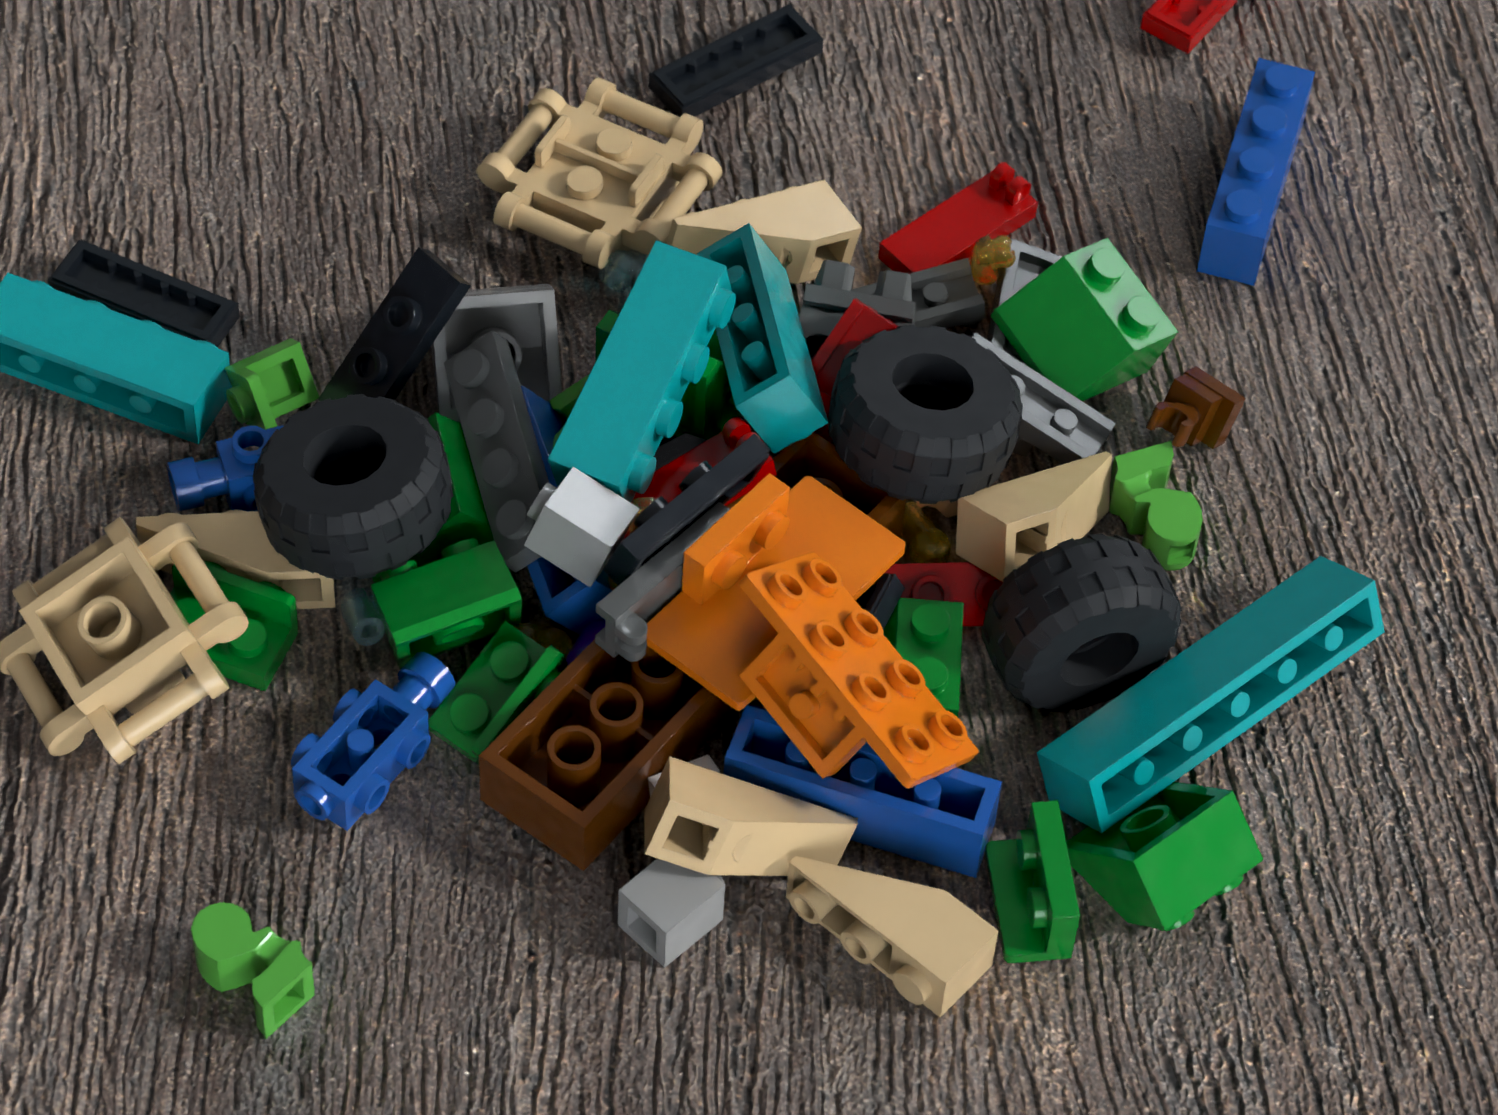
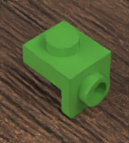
[225,338,319,430]

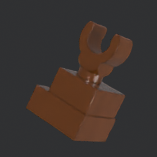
[1146,366,1246,449]

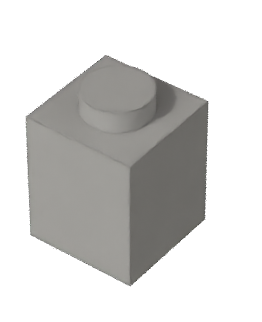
[524,467,640,587]
[618,859,725,968]

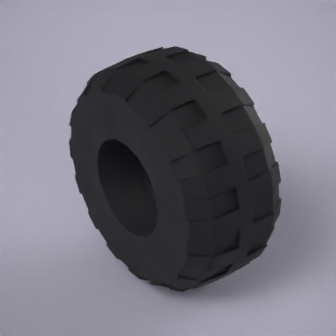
[827,324,1023,504]
[252,394,453,580]
[981,534,1182,712]

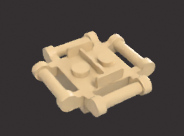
[477,77,722,269]
[0,517,249,764]

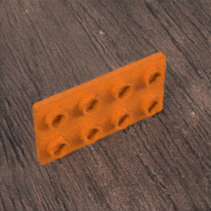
[646,473,906,710]
[739,552,979,788]

